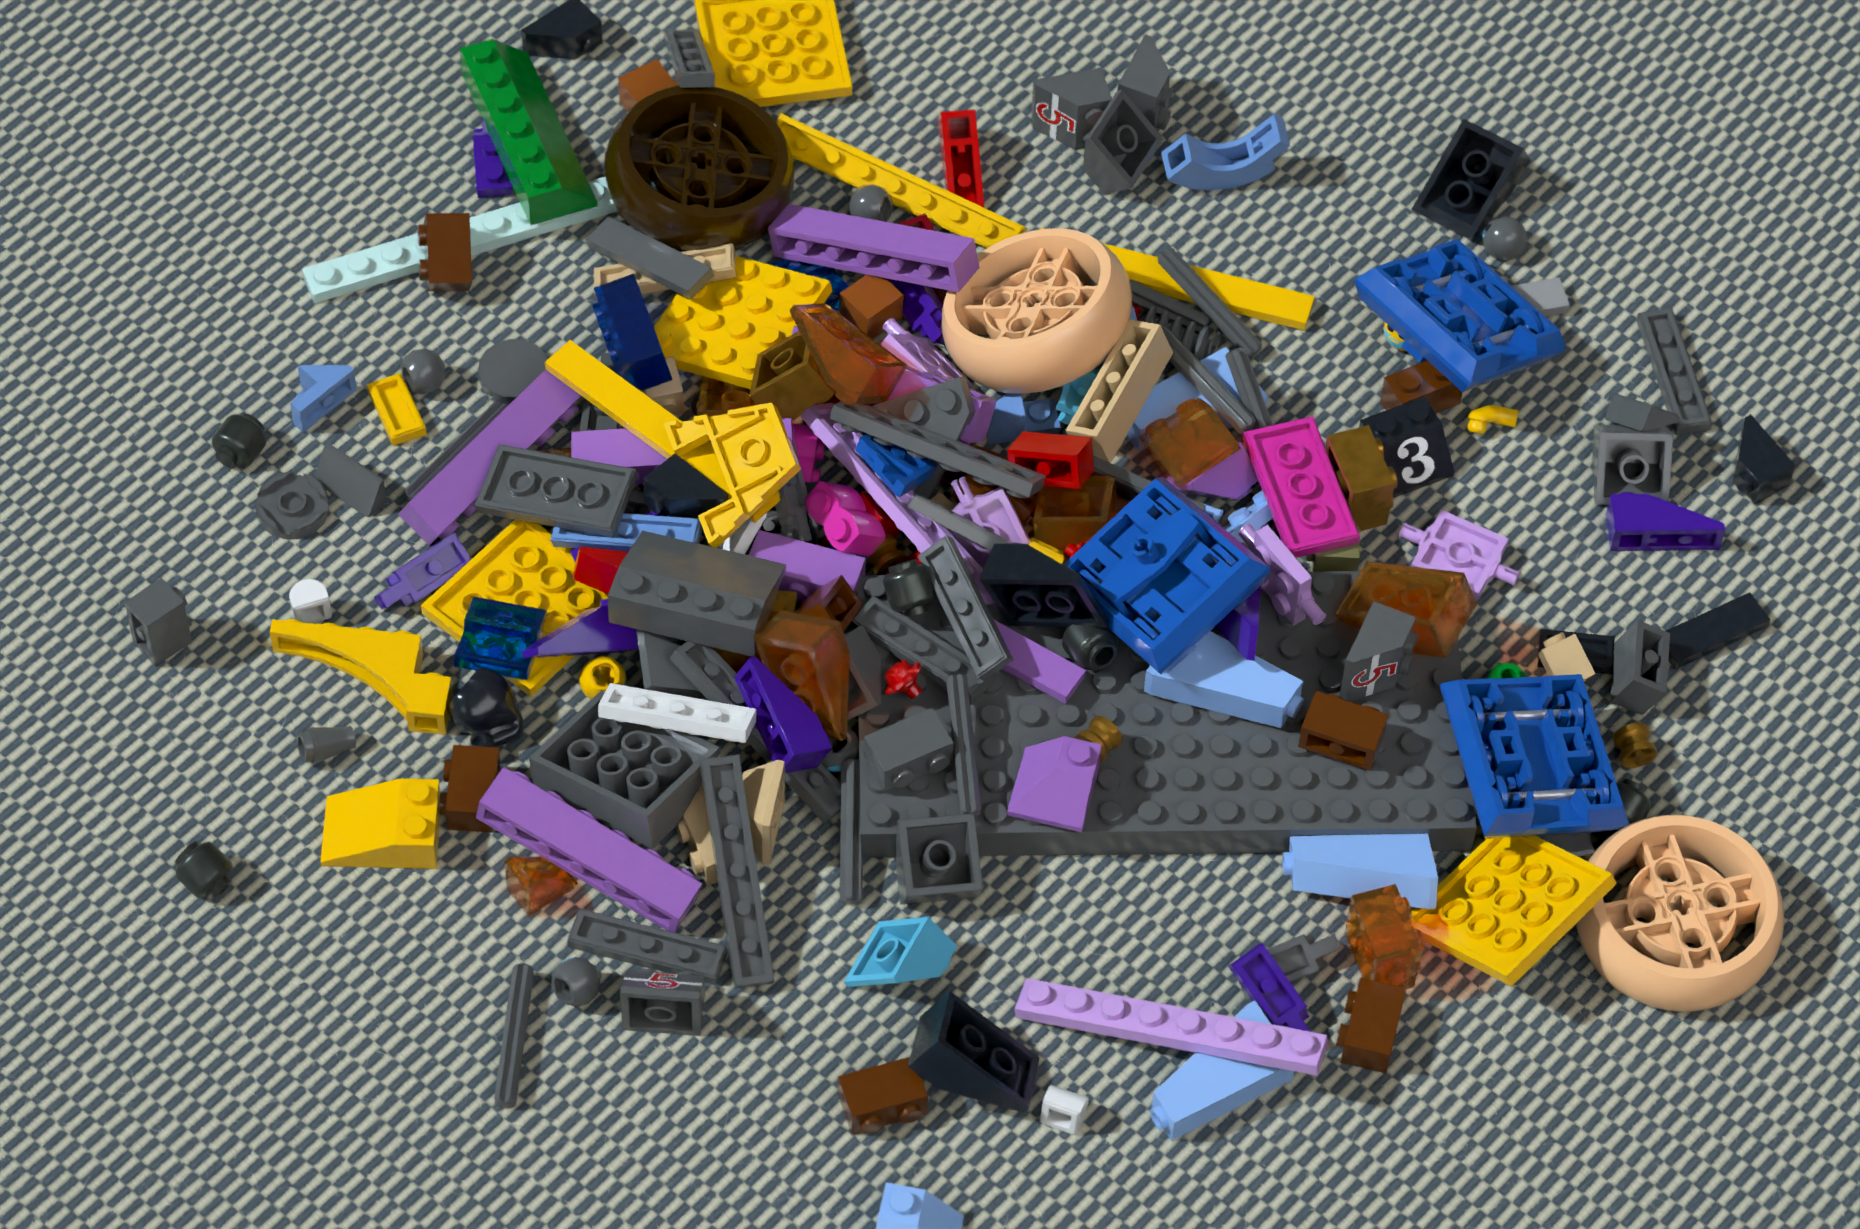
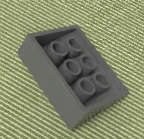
[608,530,786,657]
[529,690,720,849]

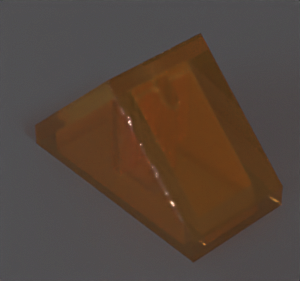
[504,857,578,917]

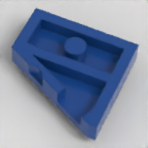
[855,433,937,497]

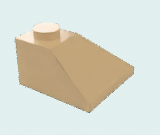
[742,760,785,865]

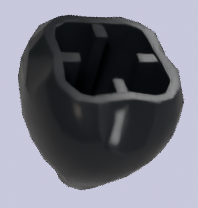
[448,668,524,747]

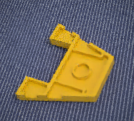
[664,402,801,548]

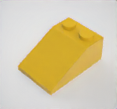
[321,778,441,869]

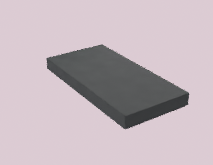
[474,444,638,538]

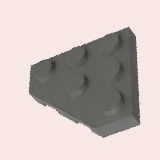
[870,376,976,499]

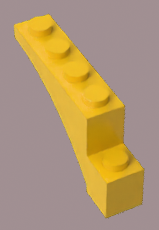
[270,619,453,735]

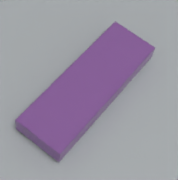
[994,620,1086,704]

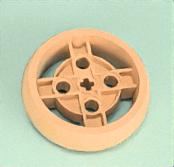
[941,228,1132,394]
[1576,815,1784,1012]

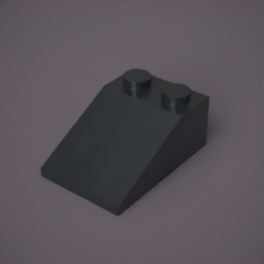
[1411,118,1531,242]
[979,542,1109,628]
[908,991,1040,1113]

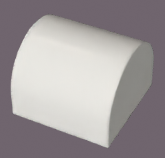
[289,579,332,623]
[1040,1085,1089,1135]

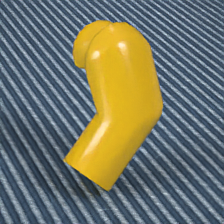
[1467,405,1519,434]

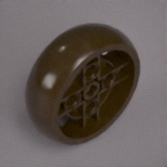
[604,86,794,252]

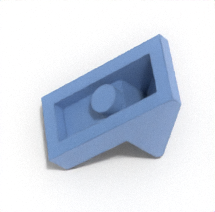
[290,365,357,433]
[987,393,1061,444]

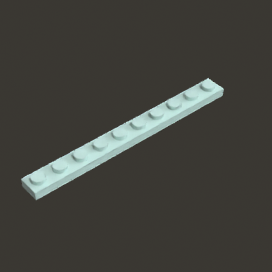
[302,177,617,304]

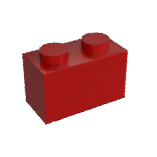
[1007,431,1094,489]

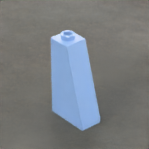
[1125,347,1268,451]
[1144,631,1304,728]
[1282,834,1438,909]
[1150,1000,1294,1141]

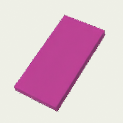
[1243,416,1360,558]

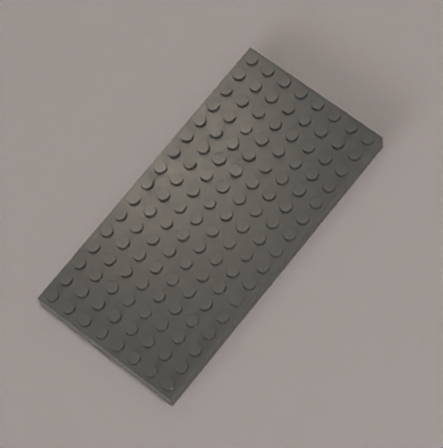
[856,570,1476,857]

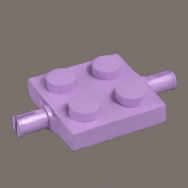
[881,318,972,388]
[946,476,1030,569]
[1399,510,1520,601]
[1238,524,1326,626]

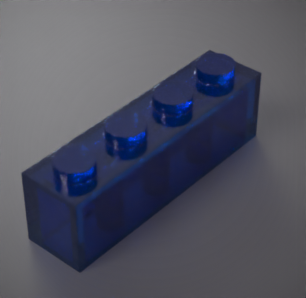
[592,273,673,391]

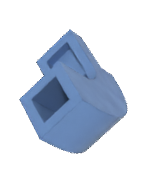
[1161,114,1290,191]

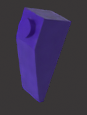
[1606,492,1725,551]
[1215,586,1261,661]
[522,599,639,658]
[734,657,832,773]

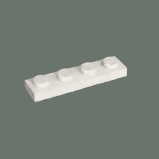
[598,683,756,743]

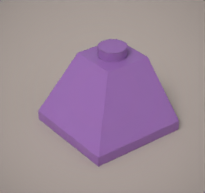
[1152,441,1258,500]
[1007,736,1102,832]

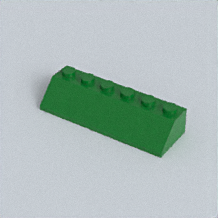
[460,39,598,225]

